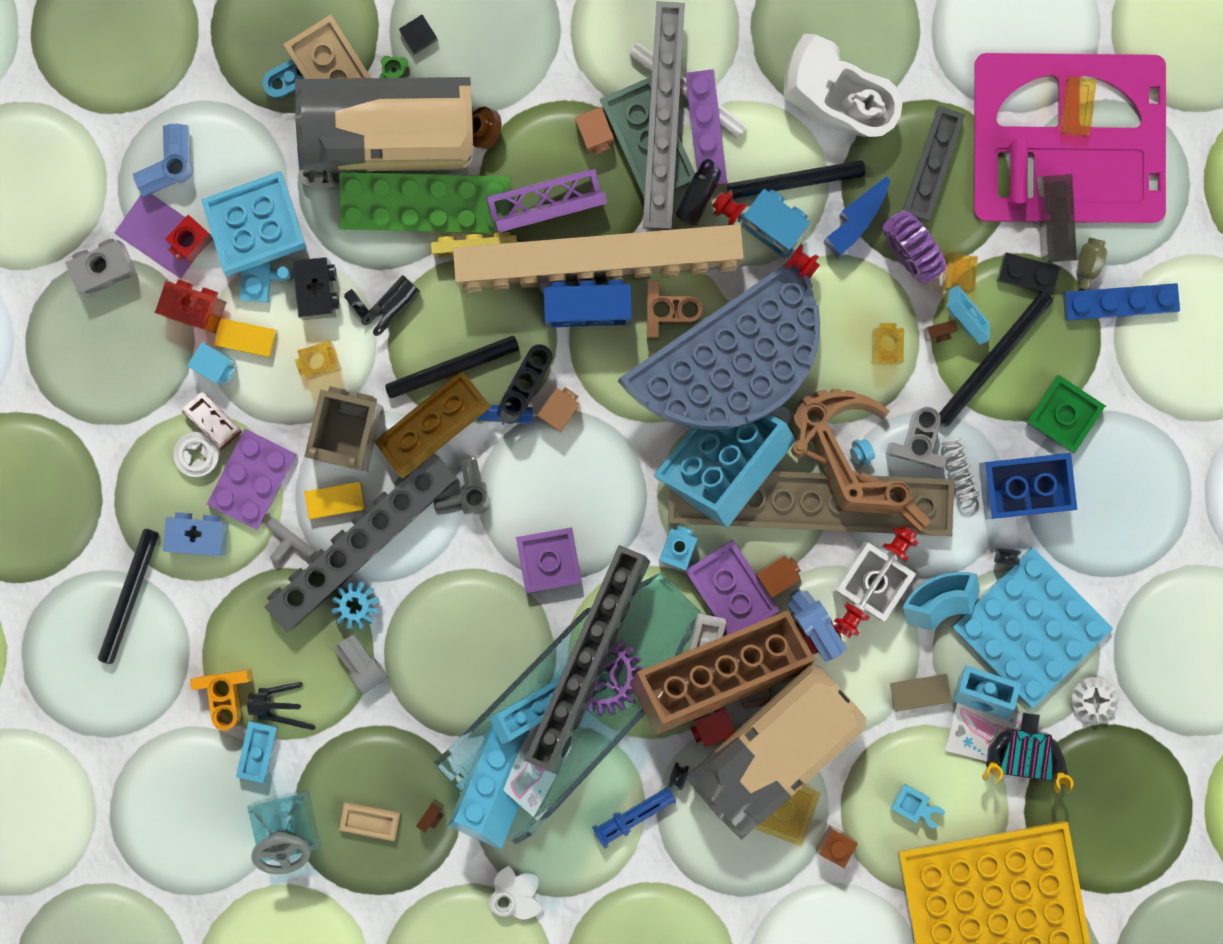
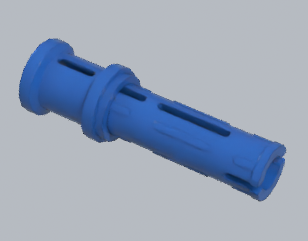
[592,786,676,849]

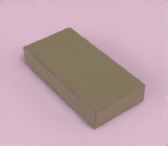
[890,674,952,712]

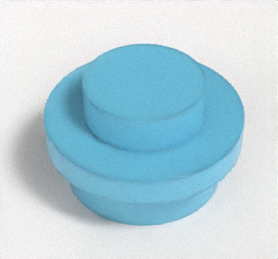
[850,439,875,467]

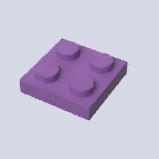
[516,527,582,593]

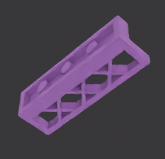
[486,168,607,232]

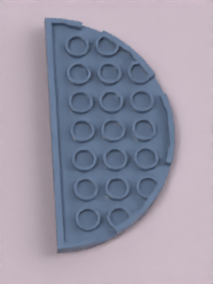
[618,263,820,430]

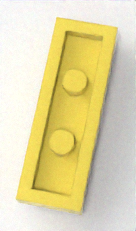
[431,232,518,258]

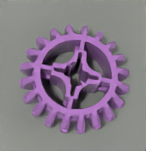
[883,210,946,284]
[587,641,644,716]

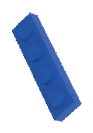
[1063,283,1180,321]

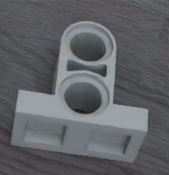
[885,407,947,469]

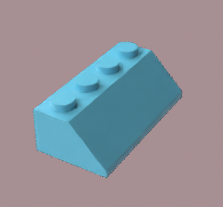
[448,723,530,850]

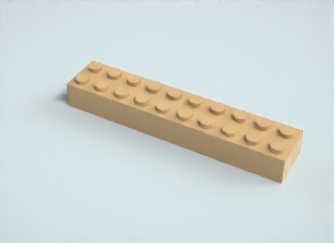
[453,224,744,293]

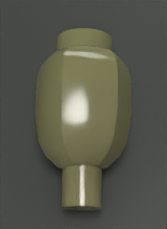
[1077,238,1107,290]

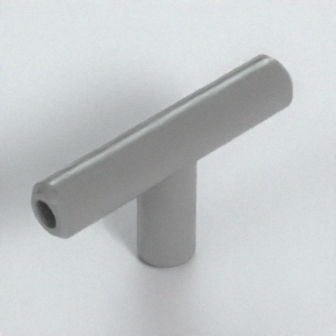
[266,518,316,564]

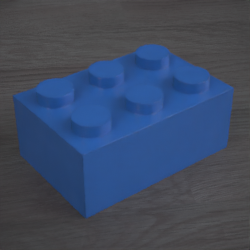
[544,280,632,328]
[979,453,1078,519]

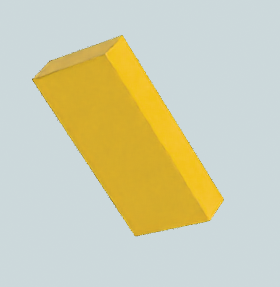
[214,318,277,358]
[304,482,366,519]

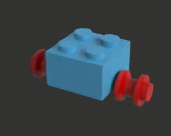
[712,189,820,279]

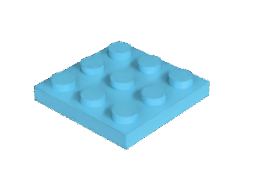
[201,171,307,277]

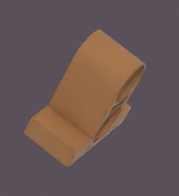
[647,280,703,340]

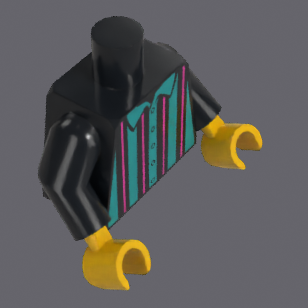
[982,712,1074,793]

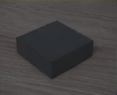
[399,14,438,55]

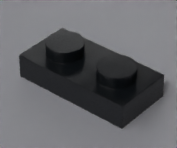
[997,252,1060,296]

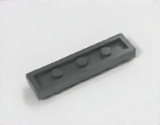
[903,106,965,223]

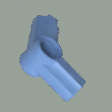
[133,123,193,197]
[787,589,847,662]

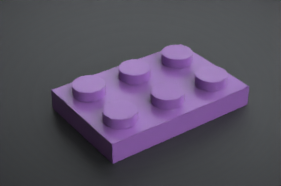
[206,429,297,530]
[685,540,779,635]

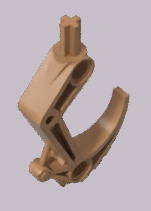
[791,389,931,533]

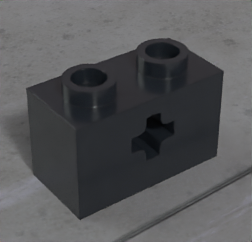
[293,257,340,320]

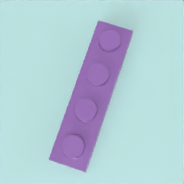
[685,69,728,184]

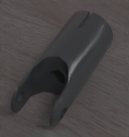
[675,159,721,226]
[361,275,421,336]

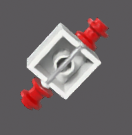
[833,526,919,639]

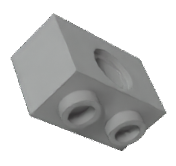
[65,239,138,297]

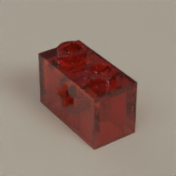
[155,279,227,334]

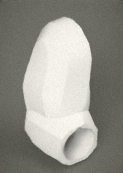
[784,34,902,137]

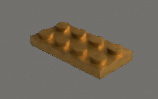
[374,371,491,479]

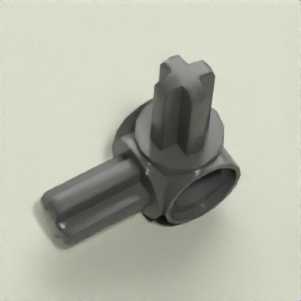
[434,458,490,515]

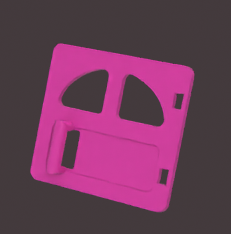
[973,53,1166,223]

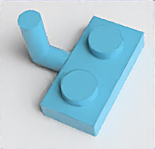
[239,260,293,303]

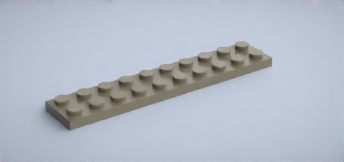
[668,471,955,536]

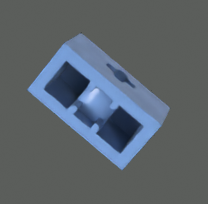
[163,512,228,556]

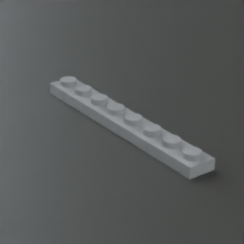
[643,1,685,230]

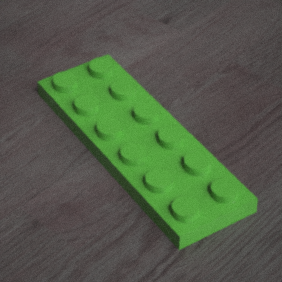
[340,172,511,233]

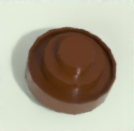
[472,106,502,149]

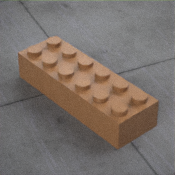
[631,610,815,735]

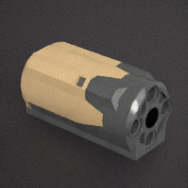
[295,77,473,172]
[686,665,866,840]

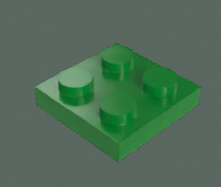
[1025,375,1106,454]

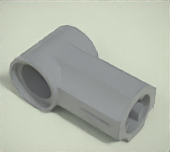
[334,634,388,694]

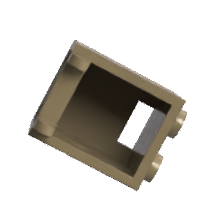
[304,386,383,472]

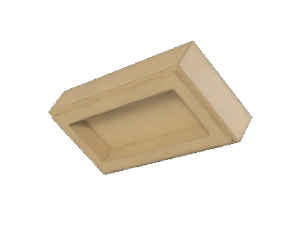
[338,801,401,841]

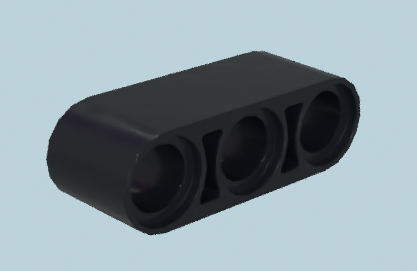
[497,344,553,424]

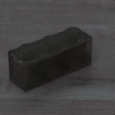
[1037,174,1077,263]

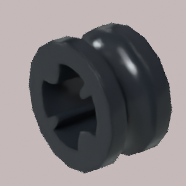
[994,548,1021,565]
[668,762,689,791]

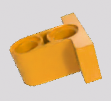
[190,669,253,730]

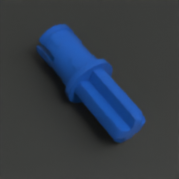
[476,404,533,425]

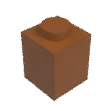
[755,555,801,598]
[816,825,858,869]

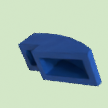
[824,176,891,259]

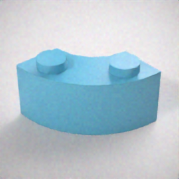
[903,572,980,631]

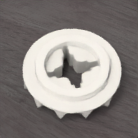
[173,432,220,477]
[1072,677,1118,723]

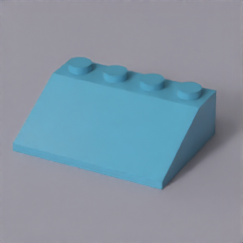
[653,414,796,528]

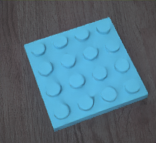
[951,547,1113,708]

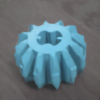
[332,582,380,629]

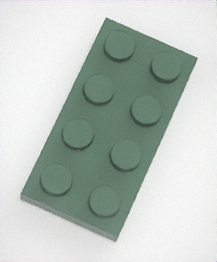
[600,76,695,200]

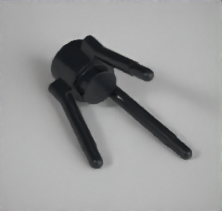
[247,682,316,730]

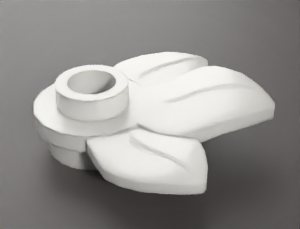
[489,866,543,920]

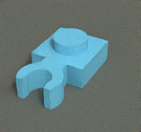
[890,783,945,828]

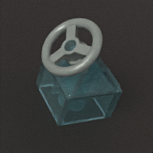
[247,789,321,874]

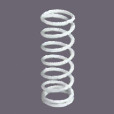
[941,437,980,502]

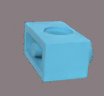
[952,665,1021,720]

